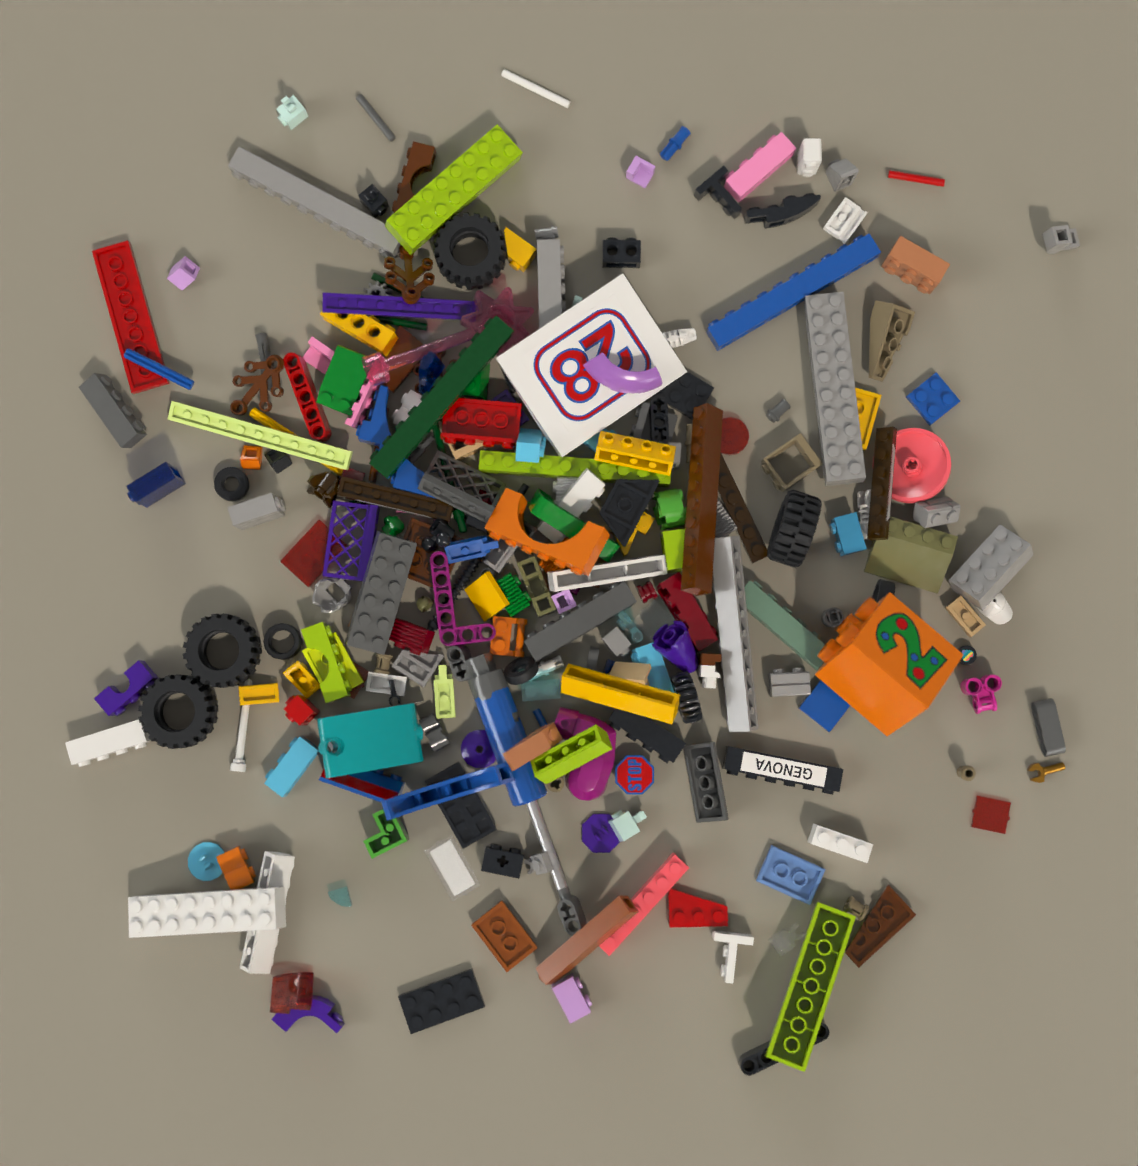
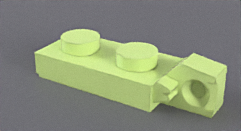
[434,664,456,719]

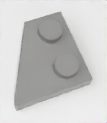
[392,650,444,687]

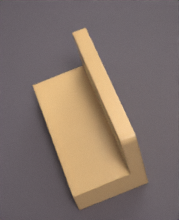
[609,662,652,686]

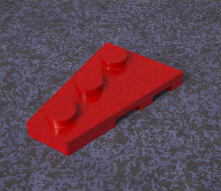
[668,888,728,928]

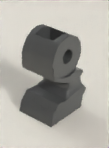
[419,712,451,752]

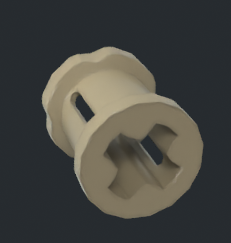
[373,653,393,675]
[547,776,564,792]
[843,896,869,921]

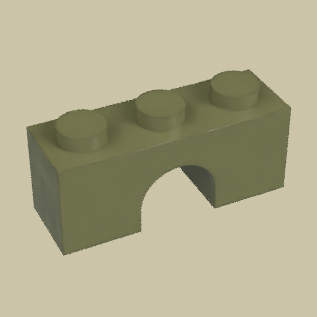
[517,556,557,618]

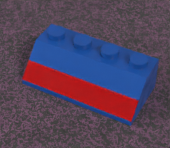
[319,769,405,802]

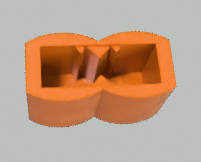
[216,846,257,890]

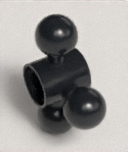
[421,518,455,552]

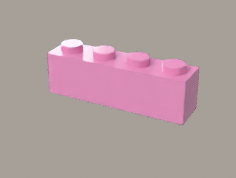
[724,132,797,203]

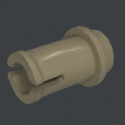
[957,765,976,781]

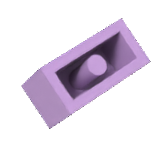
[552,973,593,1024]

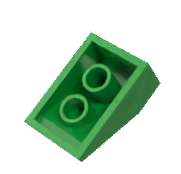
[316,345,374,416]

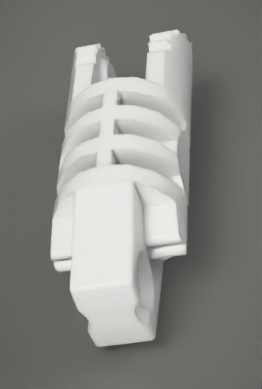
[662,328,697,348]
[857,489,871,539]

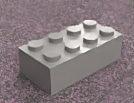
[949,525,1034,611]

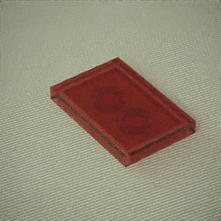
[280,520,348,587]

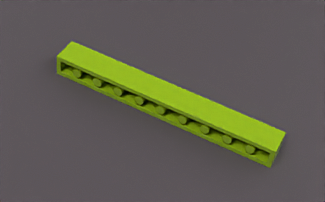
[479,450,671,487]

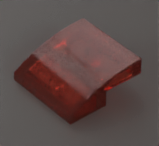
[270,972,314,1014]

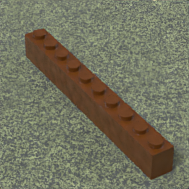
[681,403,723,596]

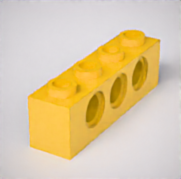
[320,311,398,357]

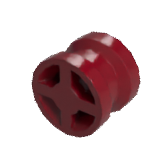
[636,580,658,604]

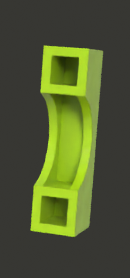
[301,622,352,703]

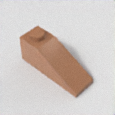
[503,722,563,771]

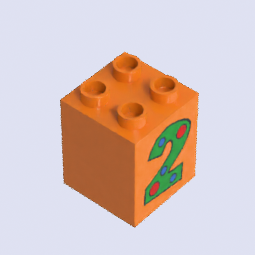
[815,592,964,736]

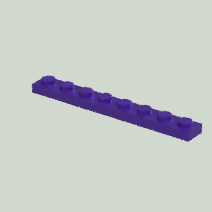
[322,292,476,321]

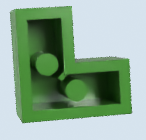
[363,809,410,859]

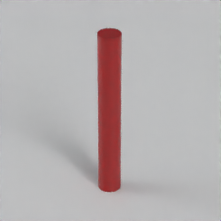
[888,170,945,187]

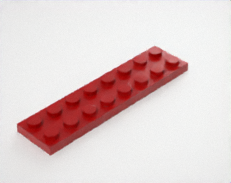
[92,240,170,394]

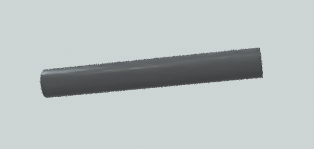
[356,94,396,142]

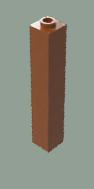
[535,895,639,985]

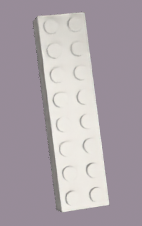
[128,886,286,938]

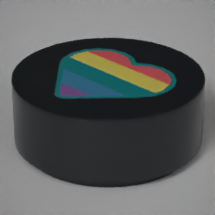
[958,645,977,665]

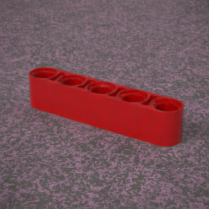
[283,352,332,442]

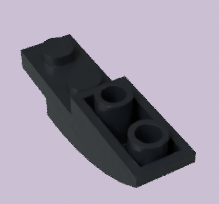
[744,193,821,229]

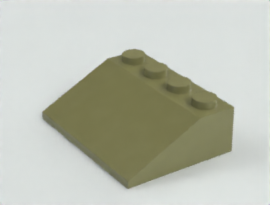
[864,516,958,594]

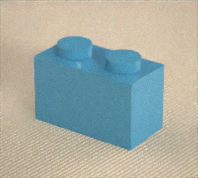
[829,512,867,557]

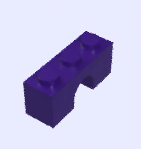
[94,660,159,716]

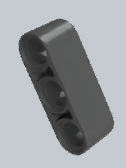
[1031,698,1066,757]

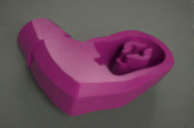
[555,707,617,801]

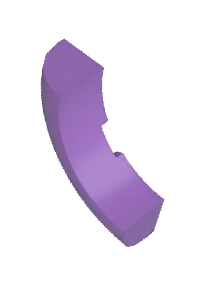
[583,352,662,394]

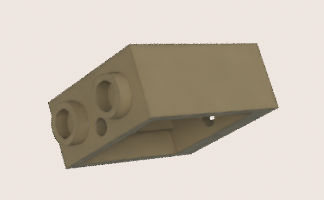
[761,433,823,493]

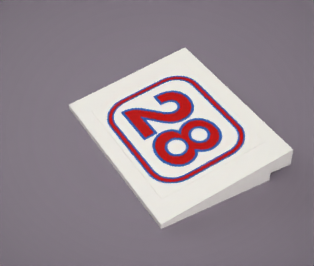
[496,274,687,457]

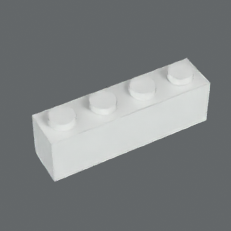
[537,468,605,544]
[65,719,151,767]

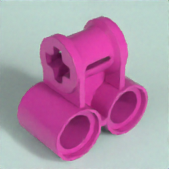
[960,675,1002,714]

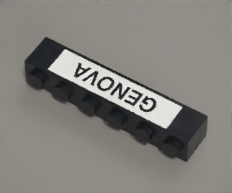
[722,746,843,795]

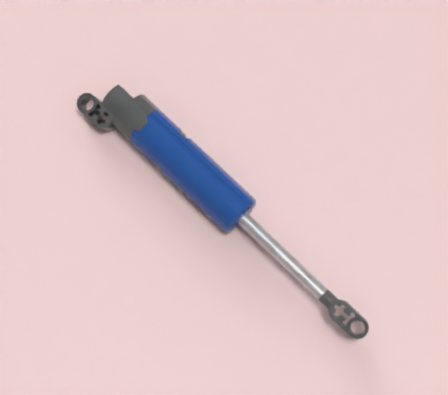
[447,645,587,936]

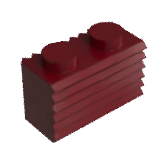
[389,618,435,656]

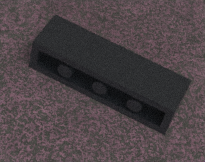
[608,708,686,764]

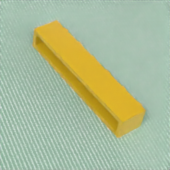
[561,663,680,724]

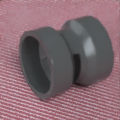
[821,607,844,628]

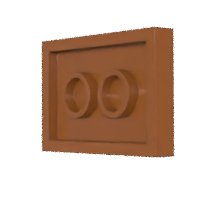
[471,900,538,972]

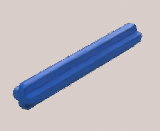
[124,348,194,390]

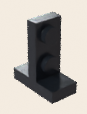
[694,165,742,219]

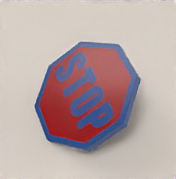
[615,755,654,794]

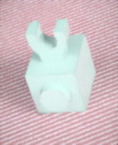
[276,95,309,130]
[608,810,647,842]

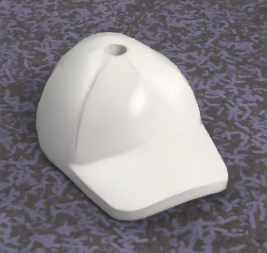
[977,592,1013,625]

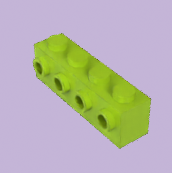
[530,725,613,784]

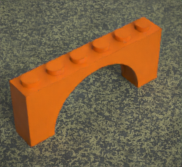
[484,488,610,576]

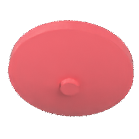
[873,428,951,503]

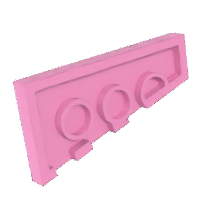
[345,355,388,429]

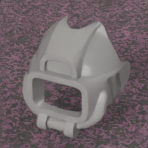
[313,577,352,613]

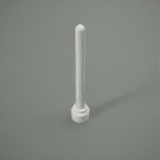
[230,679,252,772]

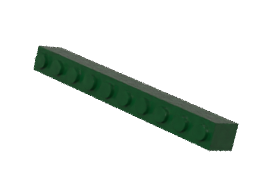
[369,316,514,480]

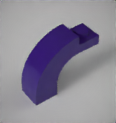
[271,995,345,1033]

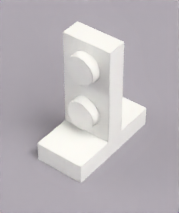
[712,930,754,983]

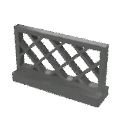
[417,450,506,523]

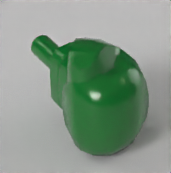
[381,515,405,536]

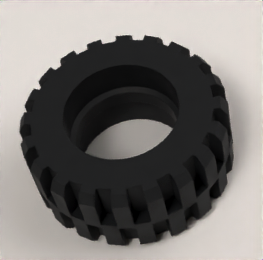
[434,212,507,290]
[767,490,822,568]
[183,613,262,688]
[138,674,219,749]

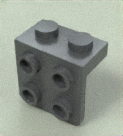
[630,402,678,442]

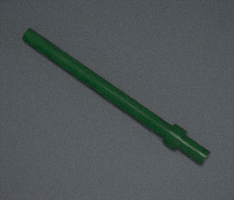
[432,423,467,533]

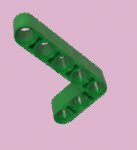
[527,488,620,562]

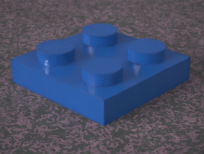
[906,372,960,426]

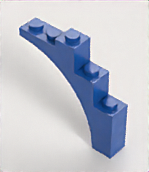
[356,385,438,499]
[381,762,515,820]

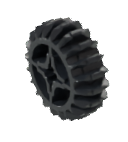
[671,671,702,724]

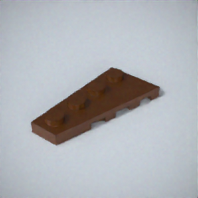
[844,885,916,968]

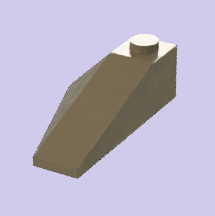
[869,300,915,382]

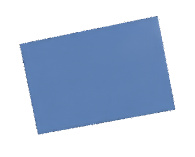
[756,845,826,905]

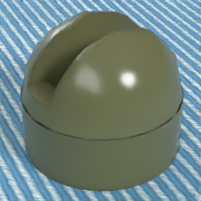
[416,596,433,613]

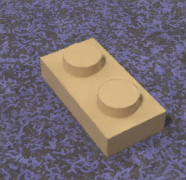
[945,595,986,638]

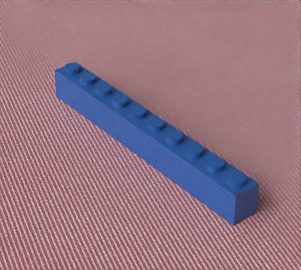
[706,233,881,351]

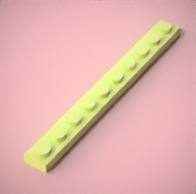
[168,401,353,470]

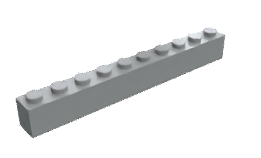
[228,147,402,258]
[713,536,759,732]

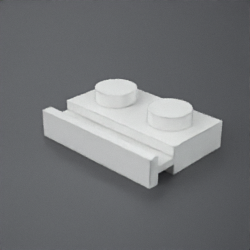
[823,197,868,244]

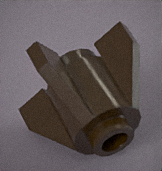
[307,472,340,508]

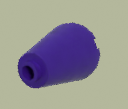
[652,621,699,673]

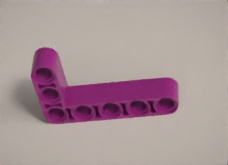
[430,551,496,646]

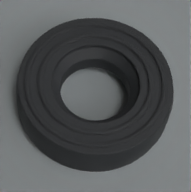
[214,467,249,501]
[504,656,539,685]

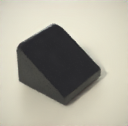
[264,449,292,474]

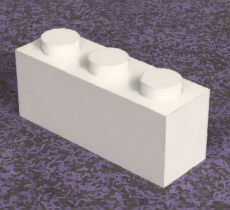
[807,823,873,863]

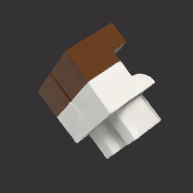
[698,653,722,688]

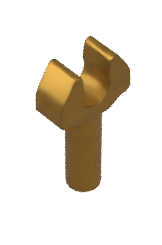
[1027,762,1065,783]

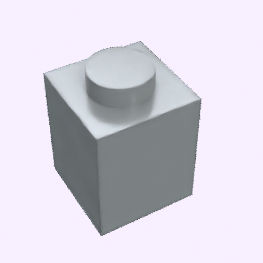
[602,627,632,657]

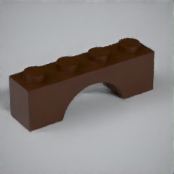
[392,141,437,213]

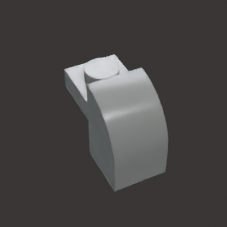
[1042,225,1080,254]

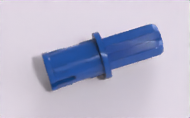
[660,126,691,161]

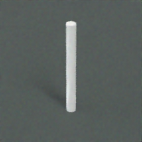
[501,69,571,108]

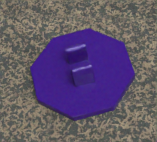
[582,814,620,853]

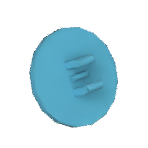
[188,842,225,881]

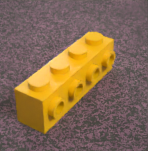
[594,431,676,476]

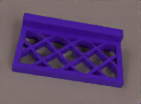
[322,501,380,582]

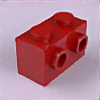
[283,695,320,726]

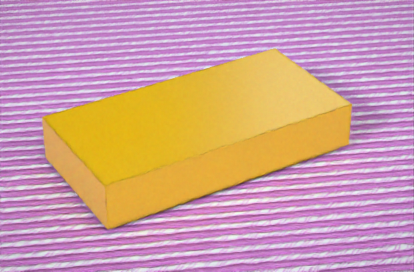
[238,683,279,706]

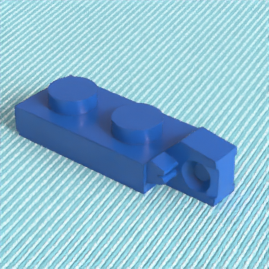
[445,535,499,564]

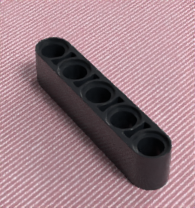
[738,1021,830,1076]

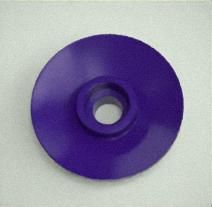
[461,730,496,768]

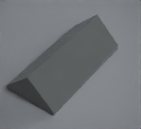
[683,741,729,823]

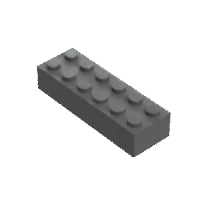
[345,531,417,655]
[524,581,637,662]

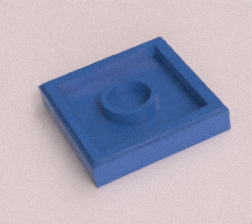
[799,680,851,732]

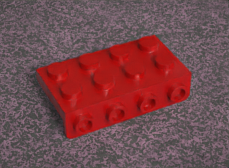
[440,398,522,449]

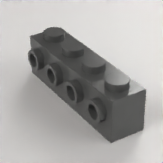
[79,373,147,448]

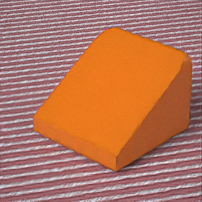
[240,445,263,470]

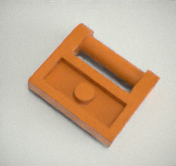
[490,616,528,657]

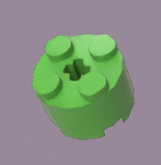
[652,488,687,530]

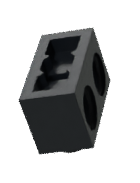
[602,237,641,268]

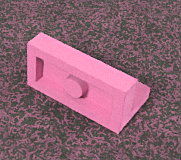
[303,336,334,375]

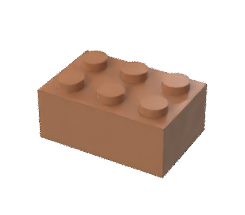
[881,236,950,294]

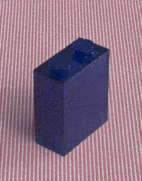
[126,462,186,507]

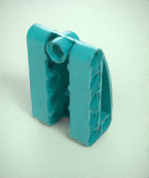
[317,703,424,778]

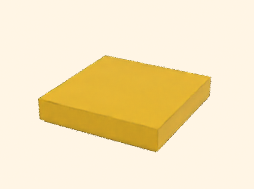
[464,571,510,622]

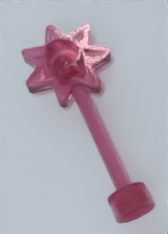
[362,287,534,387]

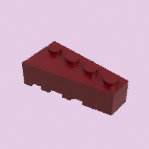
[655,572,718,653]

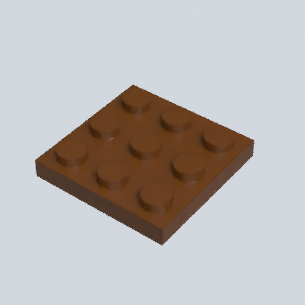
[403,518,464,588]

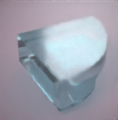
[328,886,352,907]

